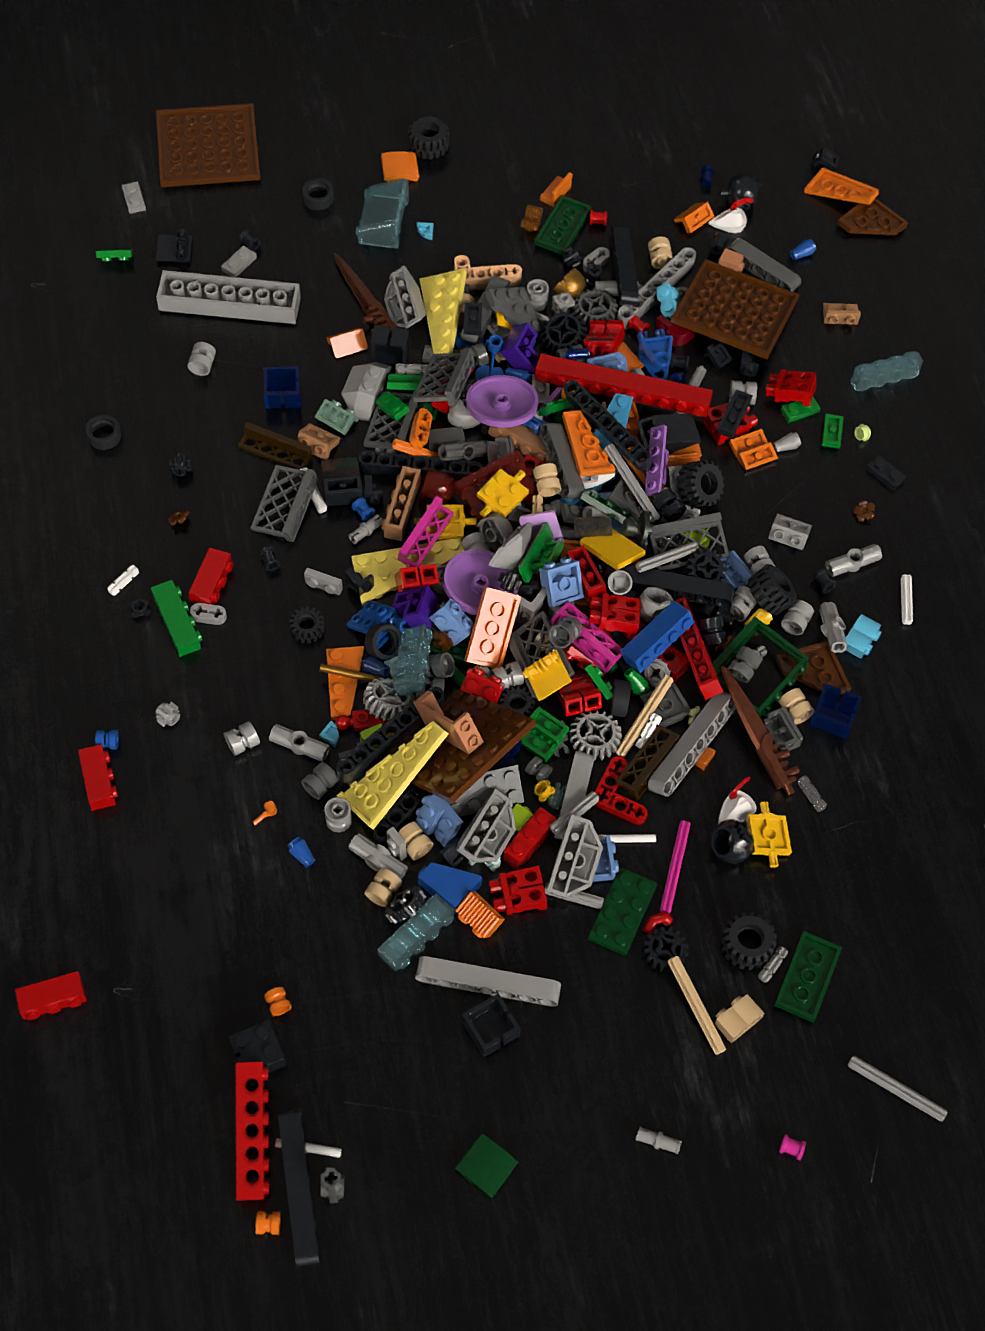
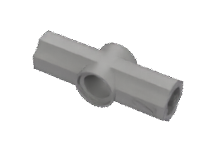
[825,544,882,577]
[819,602,848,653]
[269,724,330,762]
[349,834,408,879]

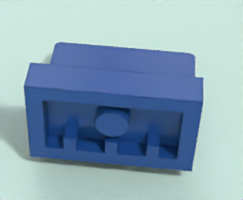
[346,600,398,649]

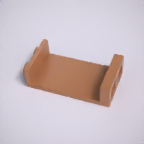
[413,691,484,754]

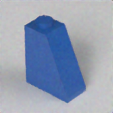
[418,862,482,914]

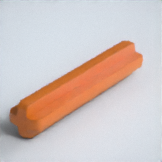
[392,439,440,458]

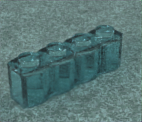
[851,351,923,391]
[393,624,433,696]
[378,893,454,971]

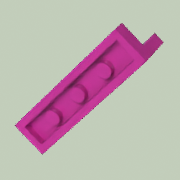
[397,496,454,568]
[550,601,623,673]

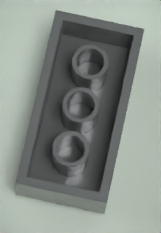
[448,758,524,817]

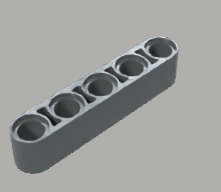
[726,238,801,292]
[461,275,510,344]
[540,423,585,499]

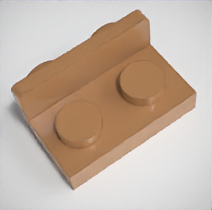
[822,303,861,325]
[297,423,340,460]

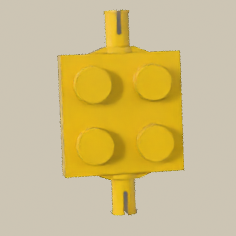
[477,469,529,518]
[414,505,476,540]
[746,802,792,868]

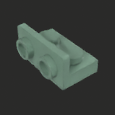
[315,399,359,435]

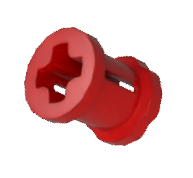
[589,210,607,226]
[627,315,650,336]

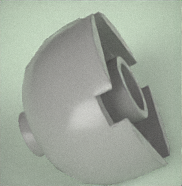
[477,515,513,553]

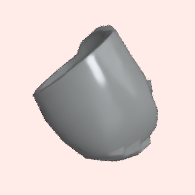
[448,398,481,429]
[639,587,673,624]

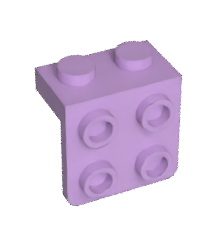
[519,510,564,553]

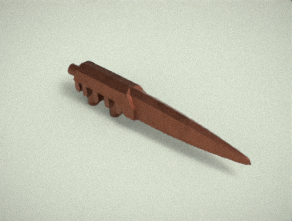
[333,253,397,335]
[721,665,799,796]

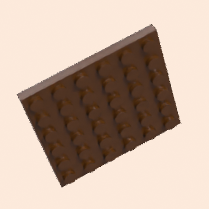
[156,103,260,187]
[670,259,799,359]
[378,688,537,804]

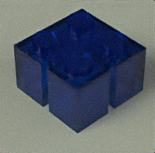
[263,366,301,409]
[810,683,862,739]

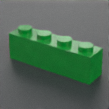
[151,580,203,657]

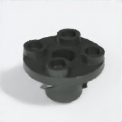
[622,510,653,548]

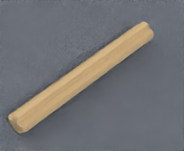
[616,674,673,758]
[668,956,726,1055]

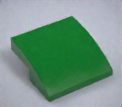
[387,373,423,390]
[518,707,569,762]

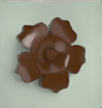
[853,500,875,522]
[168,509,189,526]
[433,631,453,652]

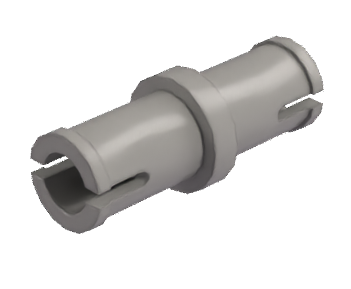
[348,514,383,544]
[636,1127,682,1154]

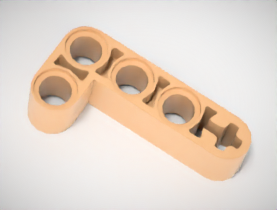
[454,255,522,291]

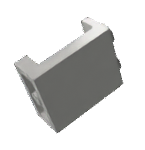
[516,578,549,628]

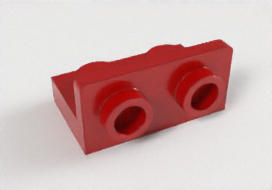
[460,667,505,703]

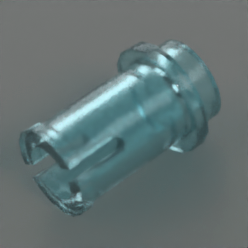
[547,783,567,809]

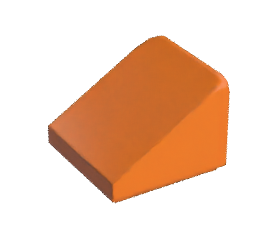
[694,747,715,770]

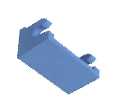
[587,352,628,372]

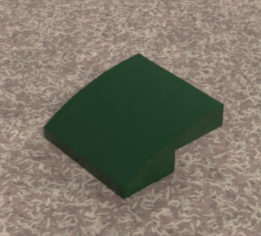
[454,1133,518,1198]

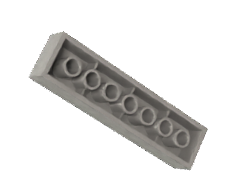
[156,270,301,324]

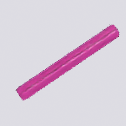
[660,820,691,913]

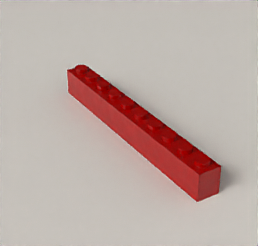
[535,354,713,418]

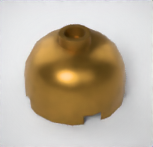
[552,268,585,300]

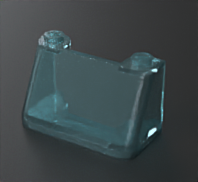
[356,178,409,249]

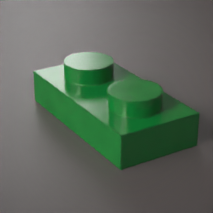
[96,249,133,261]
[374,391,410,421]
[780,397,821,423]
[538,398,574,416]
[822,414,843,449]
[584,664,615,700]

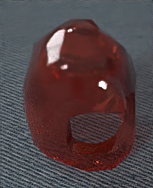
[418,470,457,505]

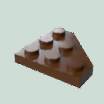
[837,198,908,235]
[775,641,851,697]

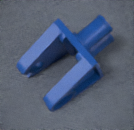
[637,329,673,380]

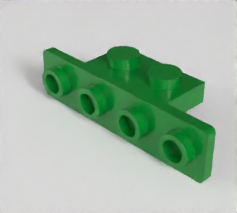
[518,522,564,583]

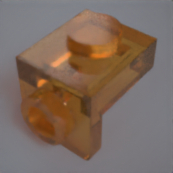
[521,205,543,231]

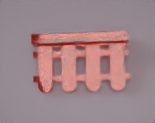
[454,450,536,520]

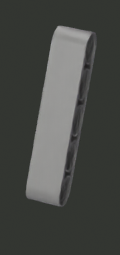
[554,751,595,840]

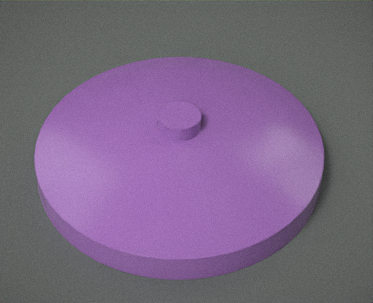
[466,375,538,428]
[443,549,518,616]

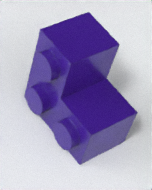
[500,322,540,373]
[392,585,439,632]

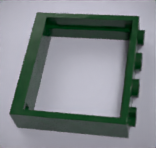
[712,616,809,718]

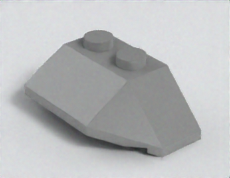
[384,266,426,328]
[341,362,392,422]
[489,522,532,571]
[457,789,516,863]
[546,814,603,898]

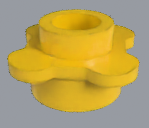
[534,780,555,802]

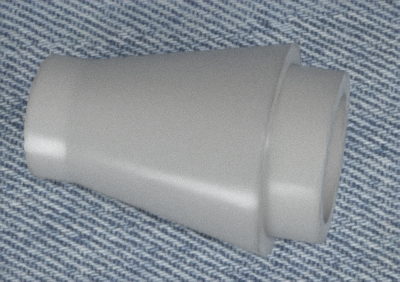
[773,432,801,453]

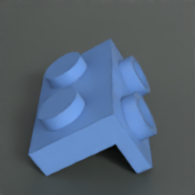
[713,550,753,592]
[429,599,474,646]
[592,835,619,882]

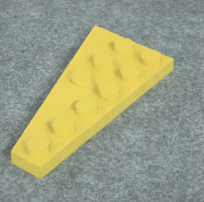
[420,268,467,354]
[352,537,464,606]
[336,721,449,829]

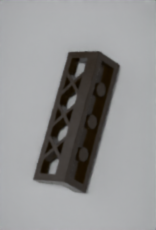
[238,422,312,470]
[616,725,680,802]

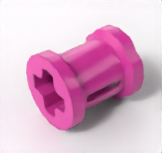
[779,1134,806,1160]

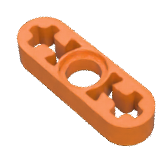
[409,408,432,449]

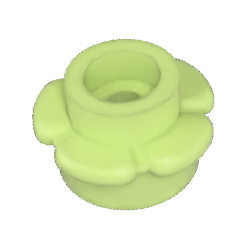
[854,424,871,441]

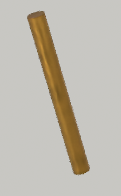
[319,664,394,682]

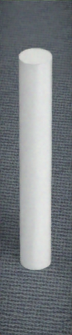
[598,834,656,843]
[275,1138,342,1157]

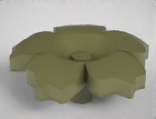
[688,706,702,727]

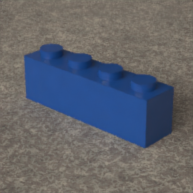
[620,601,694,673]

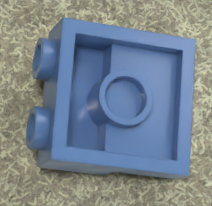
[539,557,584,607]
[415,794,463,847]

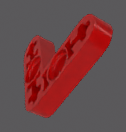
[595,756,648,825]

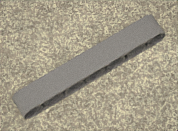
[617,248,696,329]
[648,692,736,797]
[415,956,561,1006]

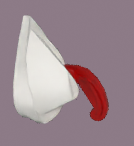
[709,198,754,233]
[718,776,757,824]

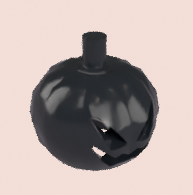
[720,173,758,211]
[711,819,754,864]

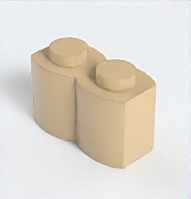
[714,994,764,1043]

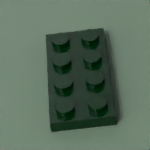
[534,195,592,256]
[588,867,658,956]
[774,931,842,1023]

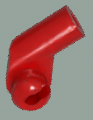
[643,911,673,934]

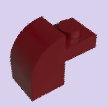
[655,314,695,346]

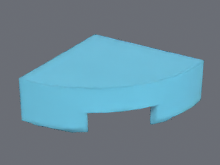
[417,222,433,240]
[319,721,339,747]

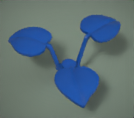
[455,328,536,382]

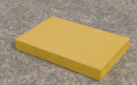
[580,525,645,570]

